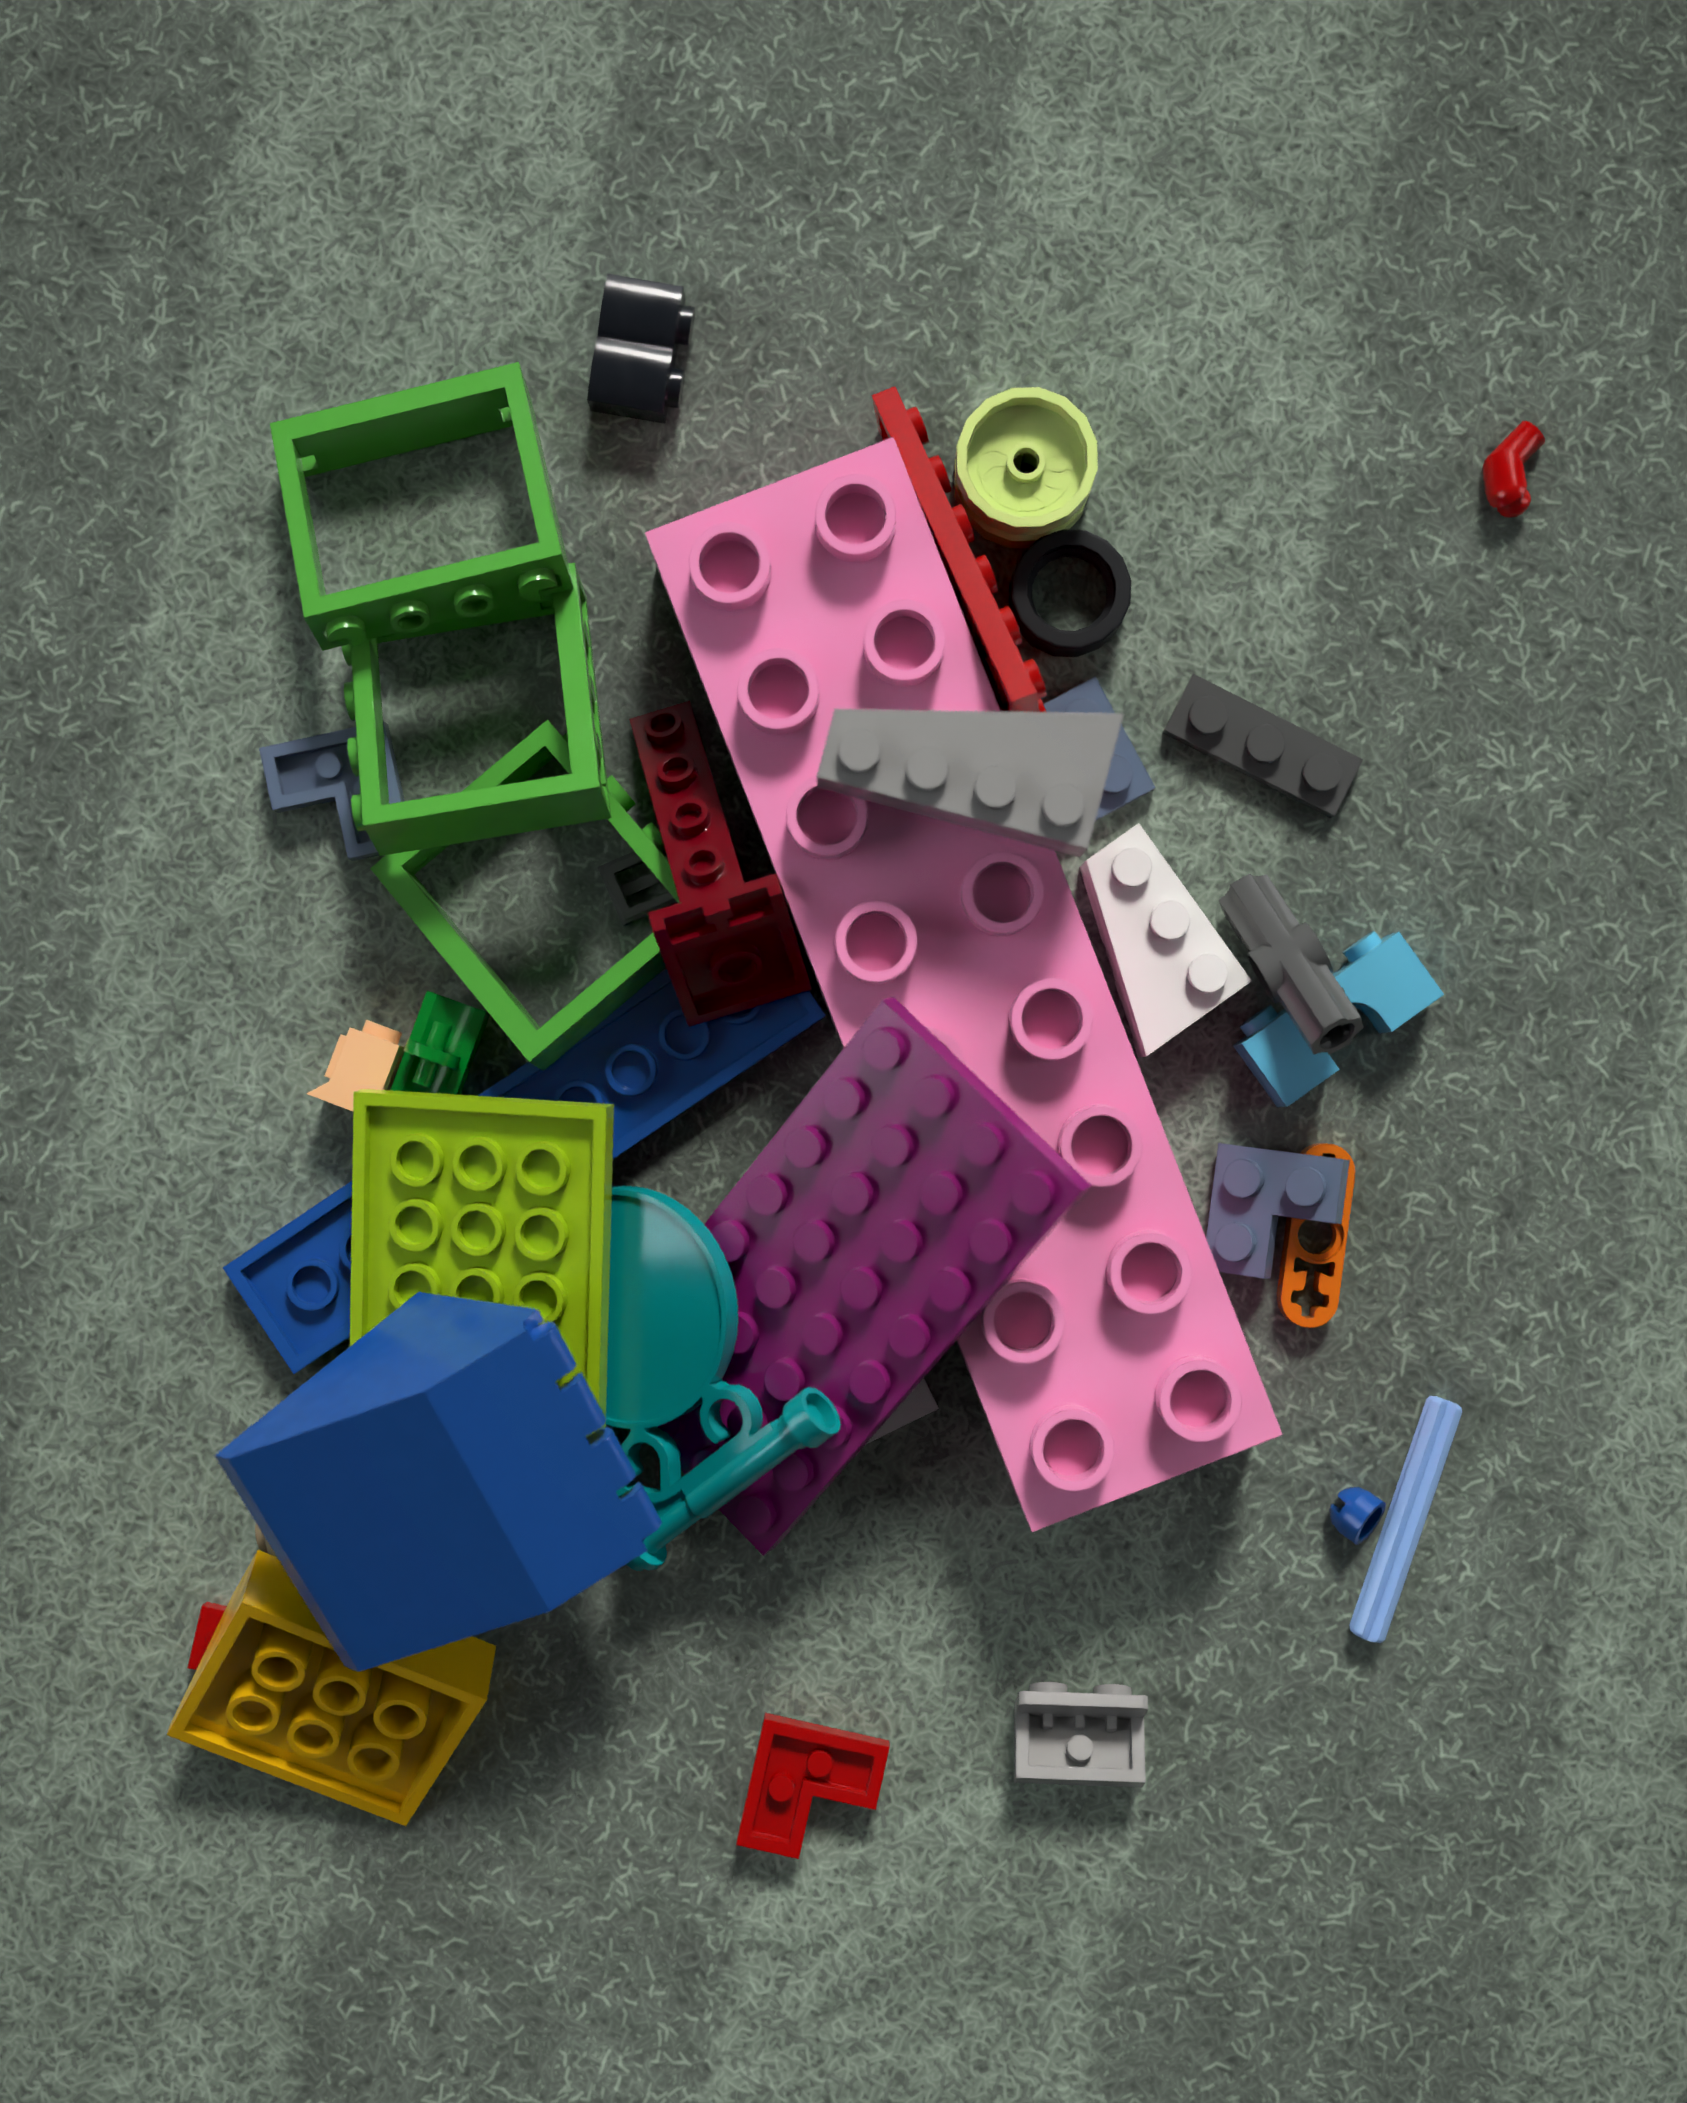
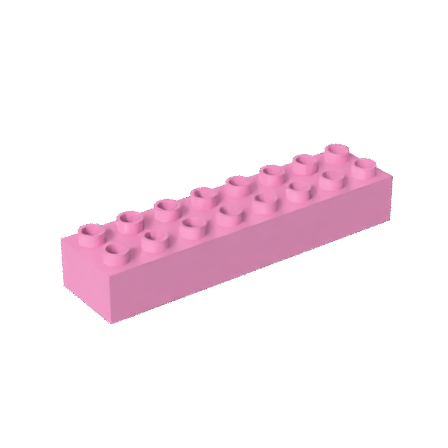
[645,437,1283,1532]

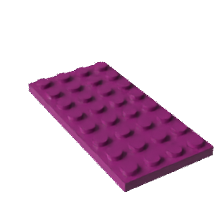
[657,997,1092,1556]

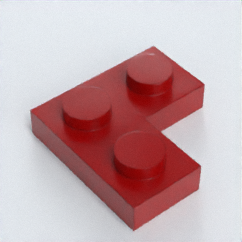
[736,1713,890,1859]

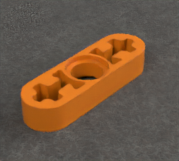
[1277,1143,1355,1328]

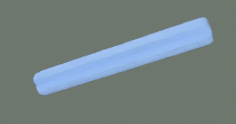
[1349,1396,1462,1643]

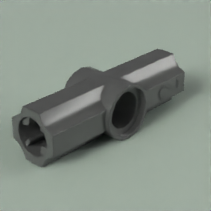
[1219,874,1363,1054]

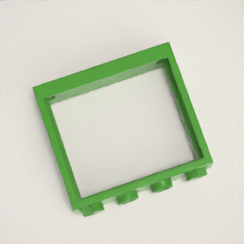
[270,362,574,651]
[341,562,611,856]
[370,719,680,1071]

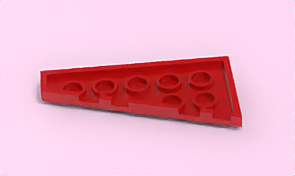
[871,386,1047,712]

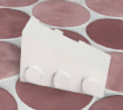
[1079,823,1252,1058]

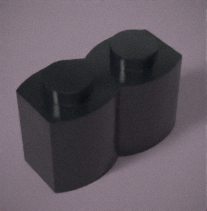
[587,274,695,424]

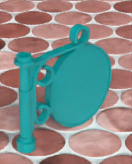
[606,1186,840,1571]

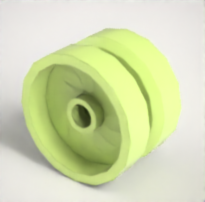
[954,387,1098,549]

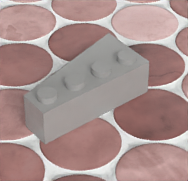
[817,709,1124,857]

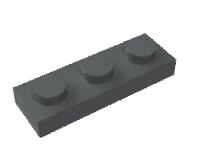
[1163,674,1363,818]

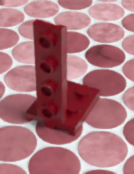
[629,700,812,1027]

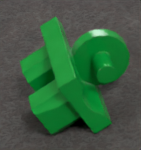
[391,991,490,1095]

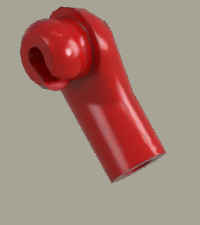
[1482,421,1545,518]

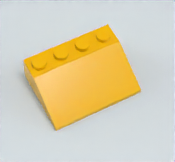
[167,1550,496,1826]

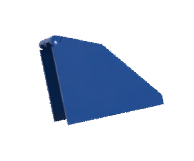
[214,1292,662,1672]

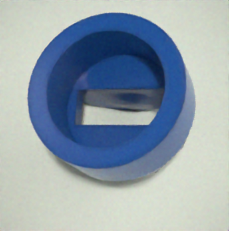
[1329,1487,1386,1545]

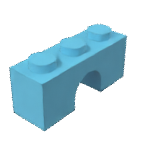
[1233,931,1444,1107]

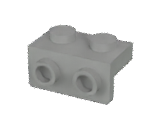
[1014,1682,1148,1788]

